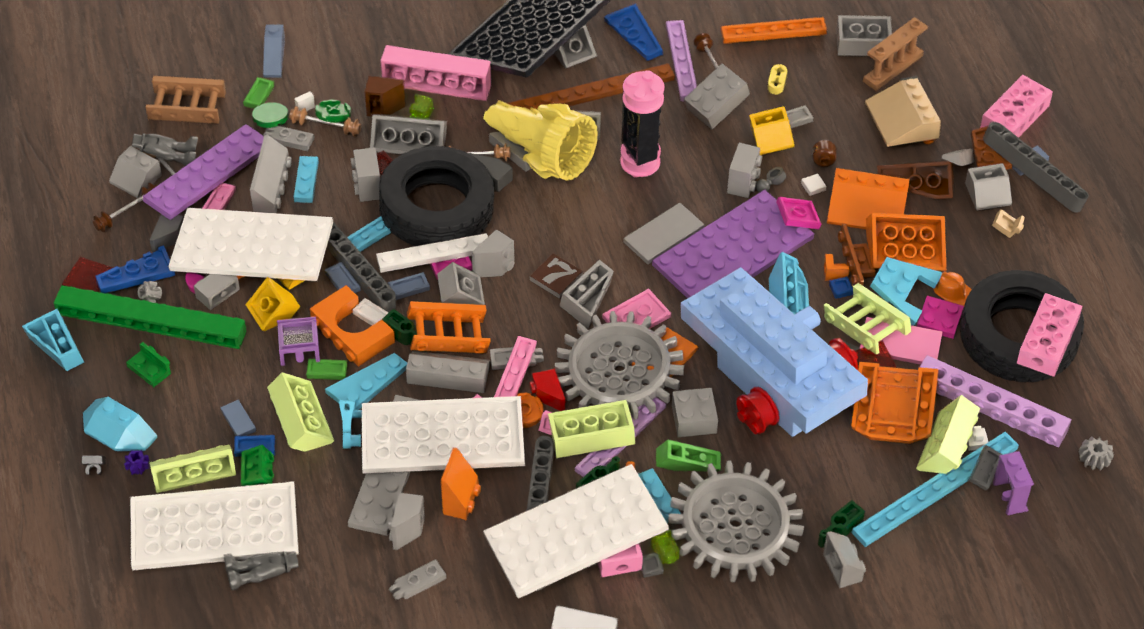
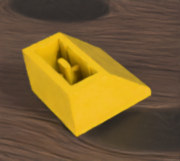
[749,106,794,155]

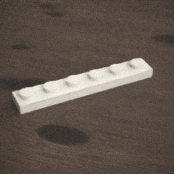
[376,233,488,273]

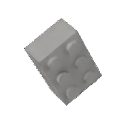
[836,15,892,56]
[684,64,750,129]

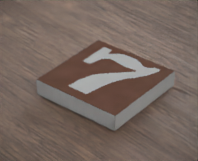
[530,253,583,299]

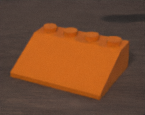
[827,168,909,229]
[866,213,947,272]

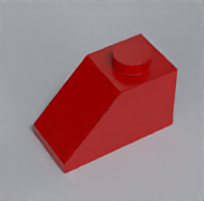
[529,369,565,411]

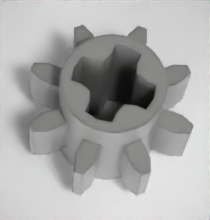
[138,281,162,303]

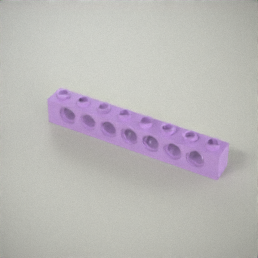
[920,355,1071,447]

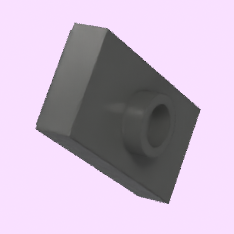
[968,445,1002,490]

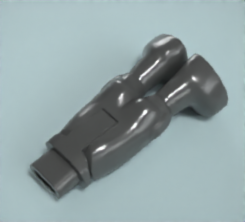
[132,133,198,166]
[224,551,299,591]

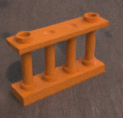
[407,301,491,354]

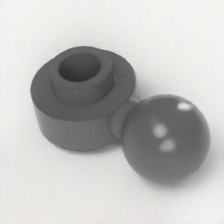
[756,167,786,193]

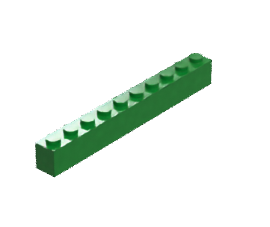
[54,285,247,349]

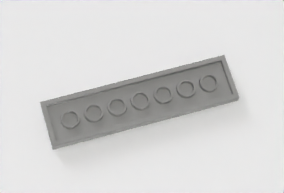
[348,395,422,536]

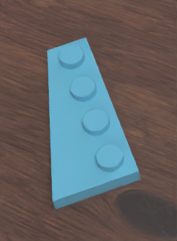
[325,353,407,410]

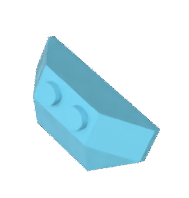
[769,252,809,314]
[83,397,158,451]

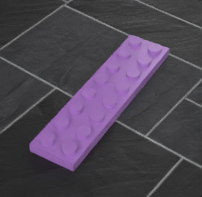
[143,124,264,220]

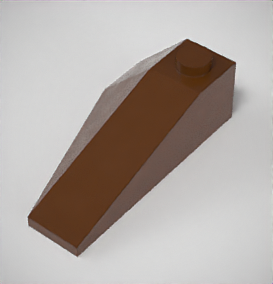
[877,161,954,199]

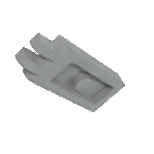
[263,126,314,151]
[490,347,544,370]
[389,560,446,600]

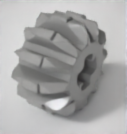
[1079,436,1114,471]

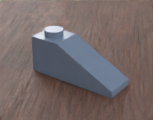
[263,25,285,78]

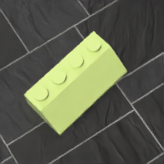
[267,373,334,451]
[916,395,980,474]
[548,400,635,458]
[150,444,236,493]

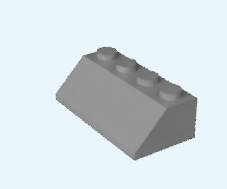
[370,114,447,154]
[250,135,292,214]
[406,350,491,393]

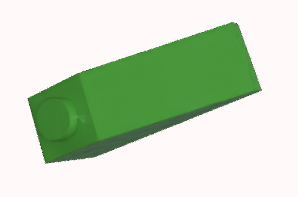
[656,440,721,472]

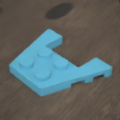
[870,257,942,326]

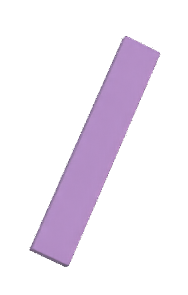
[666,20,697,101]
[575,397,666,477]

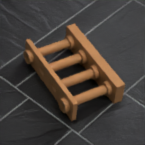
[863,17,928,91]
[146,76,226,124]

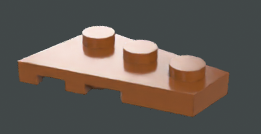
[971,126,1012,170]

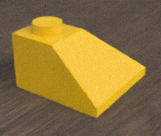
[245,277,300,331]

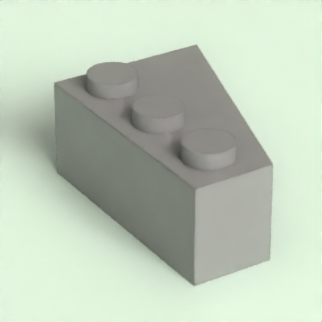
[560,260,614,329]

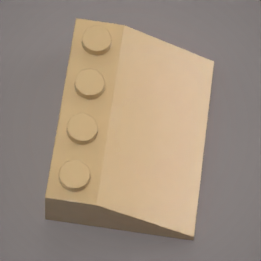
[865,78,941,147]

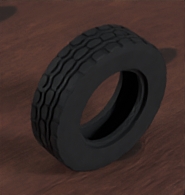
[379,146,494,246]
[960,270,1084,382]

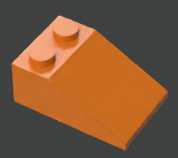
[441,447,481,520]

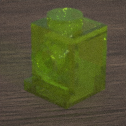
[409,94,433,119]
[651,529,680,565]

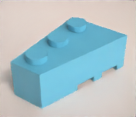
[22,309,84,371]

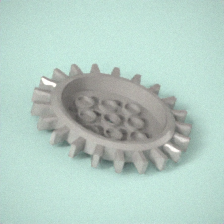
[555,311,684,420]
[668,461,804,582]

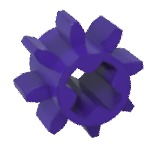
[124,450,149,475]

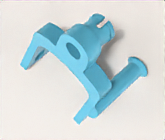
[339,400,362,449]

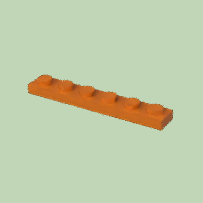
[721,17,827,43]

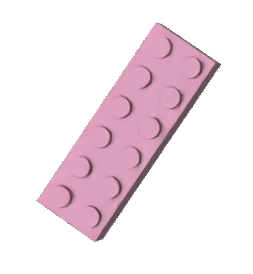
[381,45,491,101]

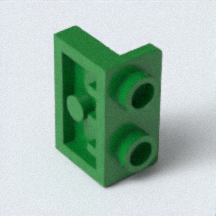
[126,342,171,388]
[241,445,274,486]

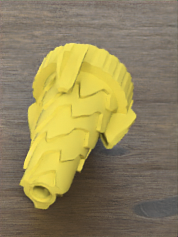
[484,100,598,180]

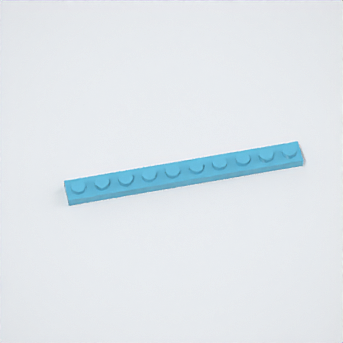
[852,432,1019,547]

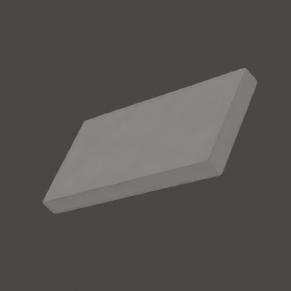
[624,203,704,265]

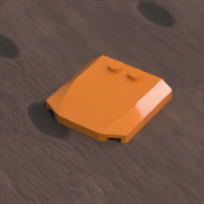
[851,362,939,444]

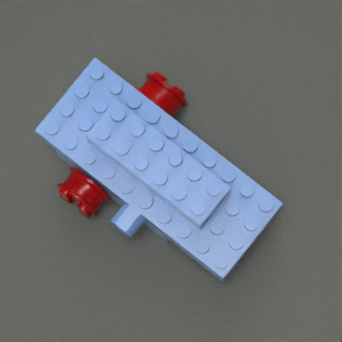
[681,268,868,437]

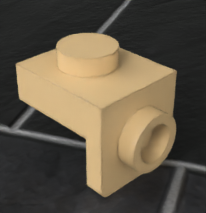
[992,210,1025,238]

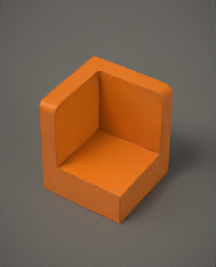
[824,254,849,281]

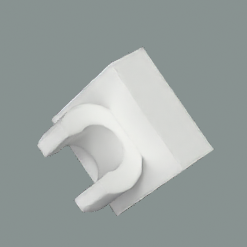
[967,426,988,450]

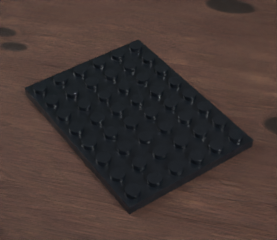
[448,0,611,78]

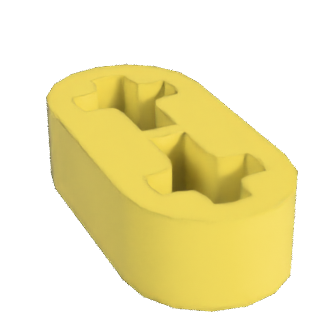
[768,64,787,94]

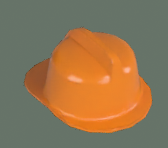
[933,272,972,309]

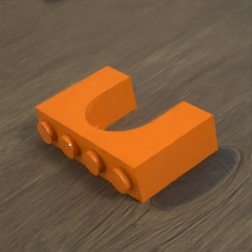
[310,285,395,367]

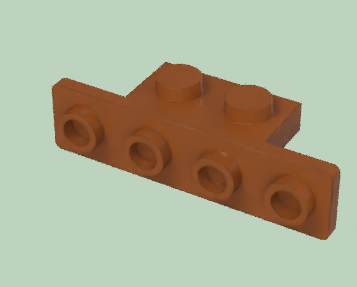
[838,224,876,286]

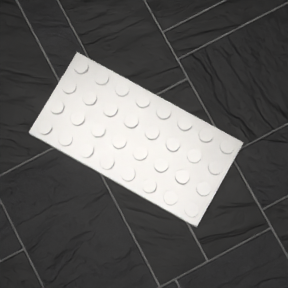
[169,208,333,281]
[362,396,525,473]
[484,464,669,598]
[131,482,299,570]

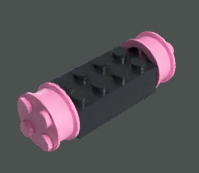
[620,71,664,177]

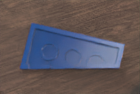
[604,4,663,61]
[95,245,175,293]

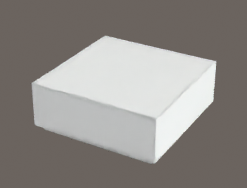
[295,92,315,111]
[801,174,826,196]

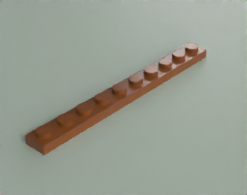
[507,63,675,110]

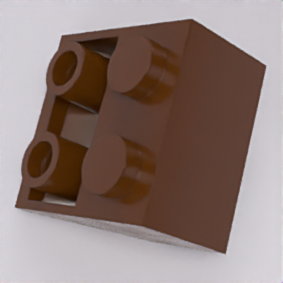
[365,76,406,117]

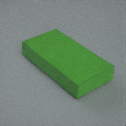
[243,77,274,109]
[306,359,348,380]

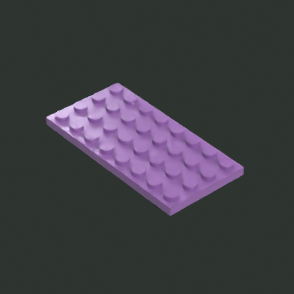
[652,190,814,298]

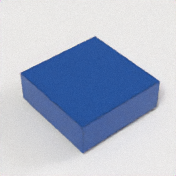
[829,277,853,299]

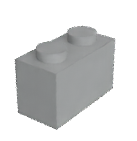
[194,274,240,310]

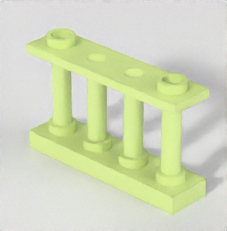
[824,283,911,355]

